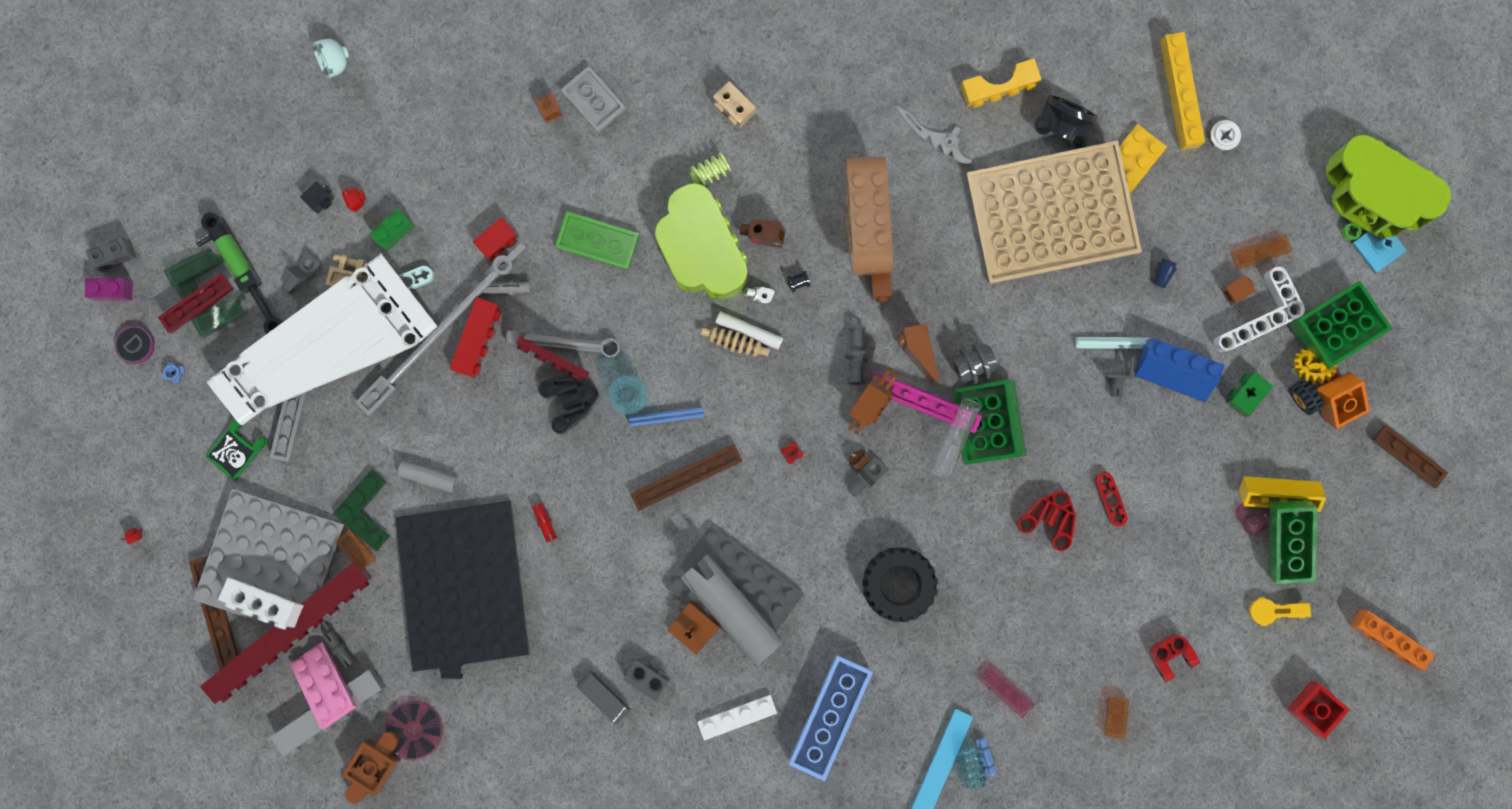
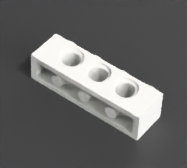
[218,578,304,629]

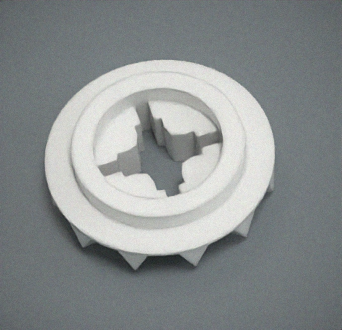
[1210,120,1241,150]

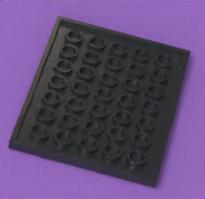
[395,500,530,672]

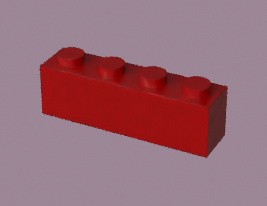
[449,297,502,378]

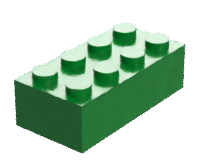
[1269,500,1317,584]

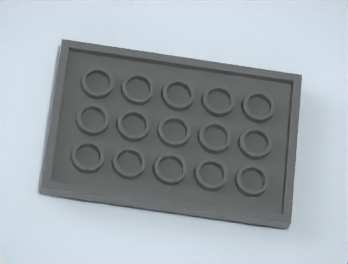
[665,525,804,636]

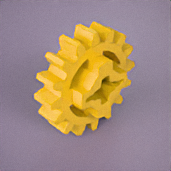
[1293,348,1338,385]

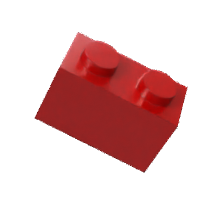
[473,217,519,262]

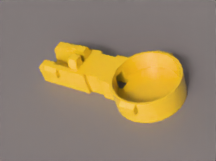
[1249,597,1311,626]

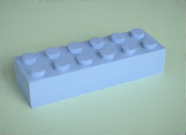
[788,654,873,781]

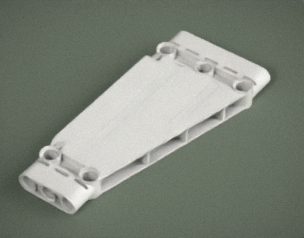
[207,254,438,426]

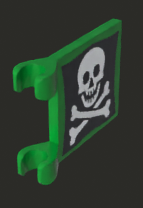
[206,419,268,481]

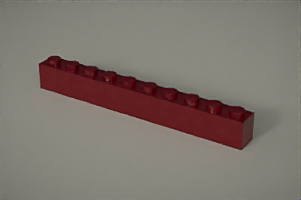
[199,559,372,704]

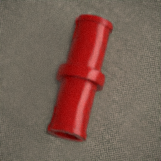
[531,503,558,543]

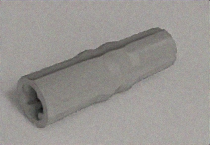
[397,461,458,493]

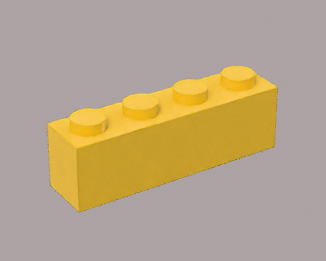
[1239,476,1326,512]

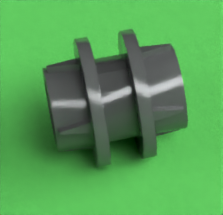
[952,343,998,384]

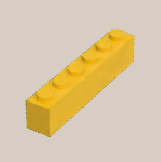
[1160,32,1205,151]

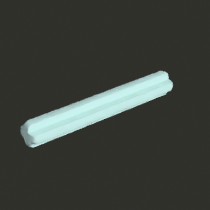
[1075,337,1151,349]

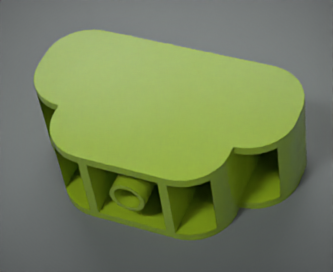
[1326,135,1451,239]
[655,183,747,300]

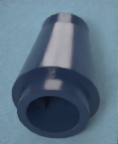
[1154,259,1177,288]

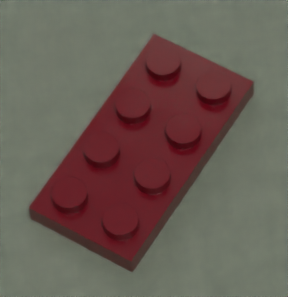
[514,336,590,381]

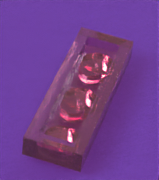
[978,664,1035,719]

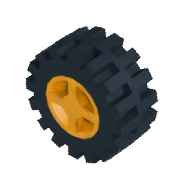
[1288,379,1324,416]

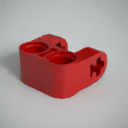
[1149,634,1200,683]

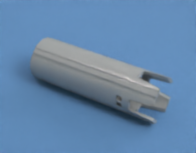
[681,554,783,664]

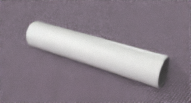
[715,311,783,350]

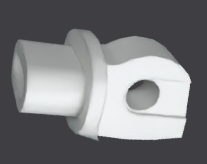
[743,287,775,303]

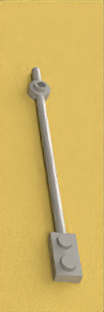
[355,242,526,416]

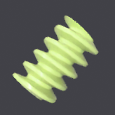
[689,153,731,186]

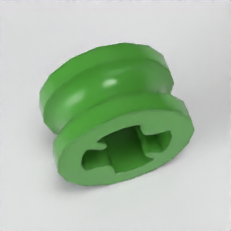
[1341,223,1362,241]

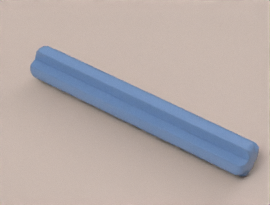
[628,407,704,427]

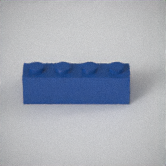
[1134,338,1225,402]

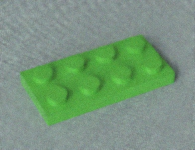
[555,211,639,270]

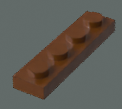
[1372,425,1448,488]

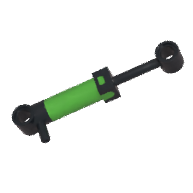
[195,212,284,334]

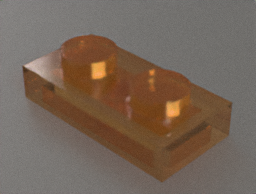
[335,529,377,568]
[1104,696,1129,739]

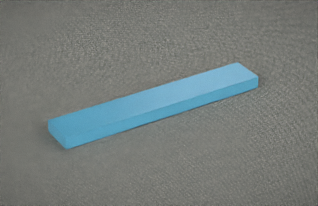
[911,708,973,809]

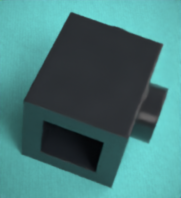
[300,181,334,214]

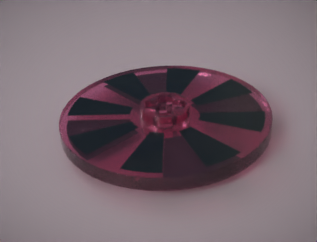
[384,701,443,760]

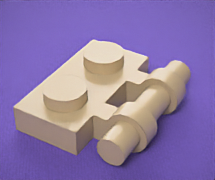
[325,254,371,287]

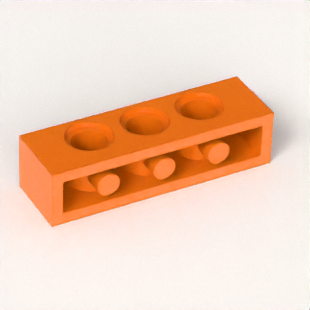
[1349,609,1435,671]

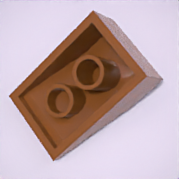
[898,323,939,384]

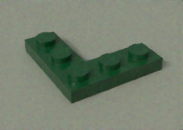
[333,470,390,551]

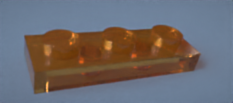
[1231,234,1292,270]

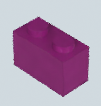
[85,278,133,301]

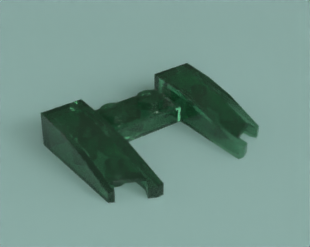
[163,249,247,338]

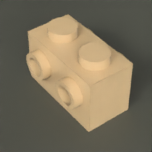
[713,81,756,128]

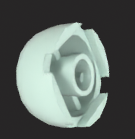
[313,39,349,79]

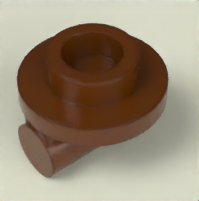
[849,450,871,472]

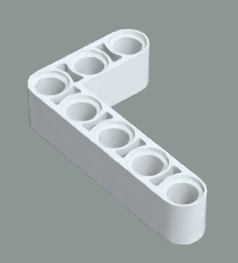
[1213,267,1305,353]

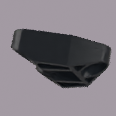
[538,378,599,434]

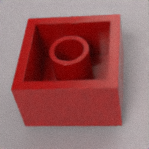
[1287,681,1350,739]

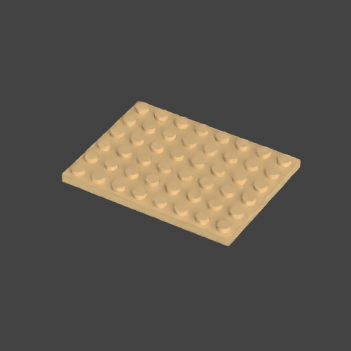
[966,140,1142,284]

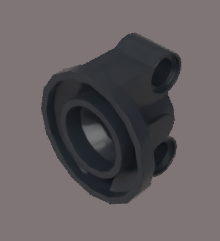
[1035,95,1098,149]

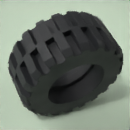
[862,547,938,622]

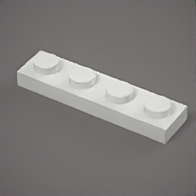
[698,694,777,741]

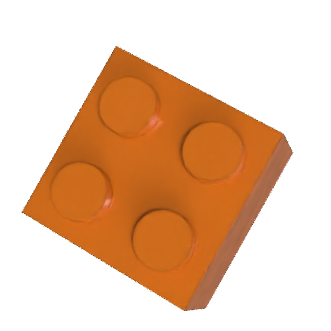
[1316,372,1370,429]

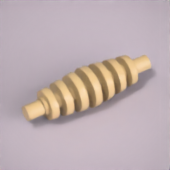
[701,327,770,357]

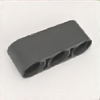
[577,671,630,724]

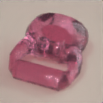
[1236,504,1270,535]

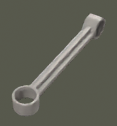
[505,331,620,358]

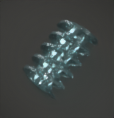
[957,745,986,789]

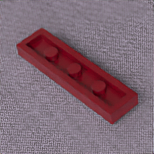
[158,273,234,334]

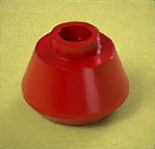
[342,187,367,212]

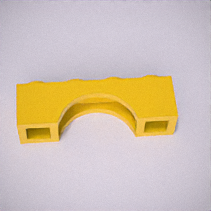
[960,59,1042,108]

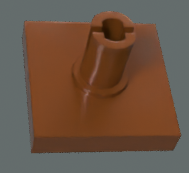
[667,600,721,655]

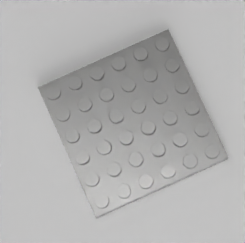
[193,489,345,631]

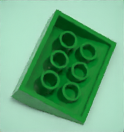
[1289,281,1393,369]
[953,380,1027,465]

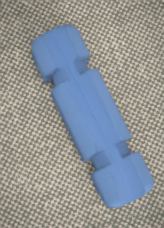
[976,738,997,777]

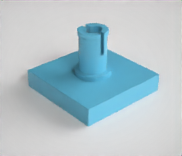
[1351,232,1407,274]

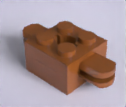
[848,367,899,435]
[342,731,401,803]

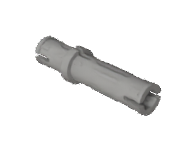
[472,280,532,295]

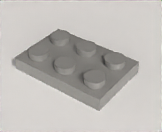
[561,66,626,134]

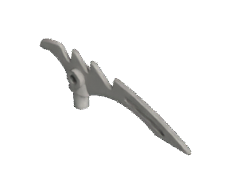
[895,106,972,164]

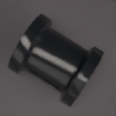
[787,271,810,293]

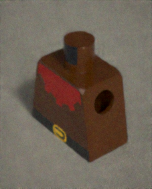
[739,219,786,248]

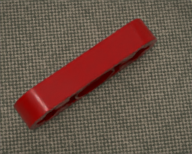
[1095,473,1128,526]

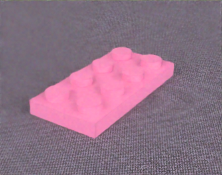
[290,642,357,729]

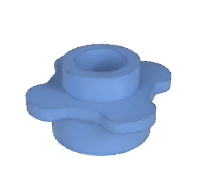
[162,362,185,384]

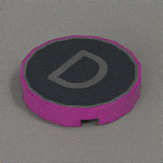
[114,326,155,364]

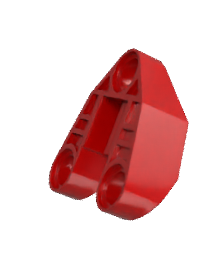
[1017,490,1076,551]

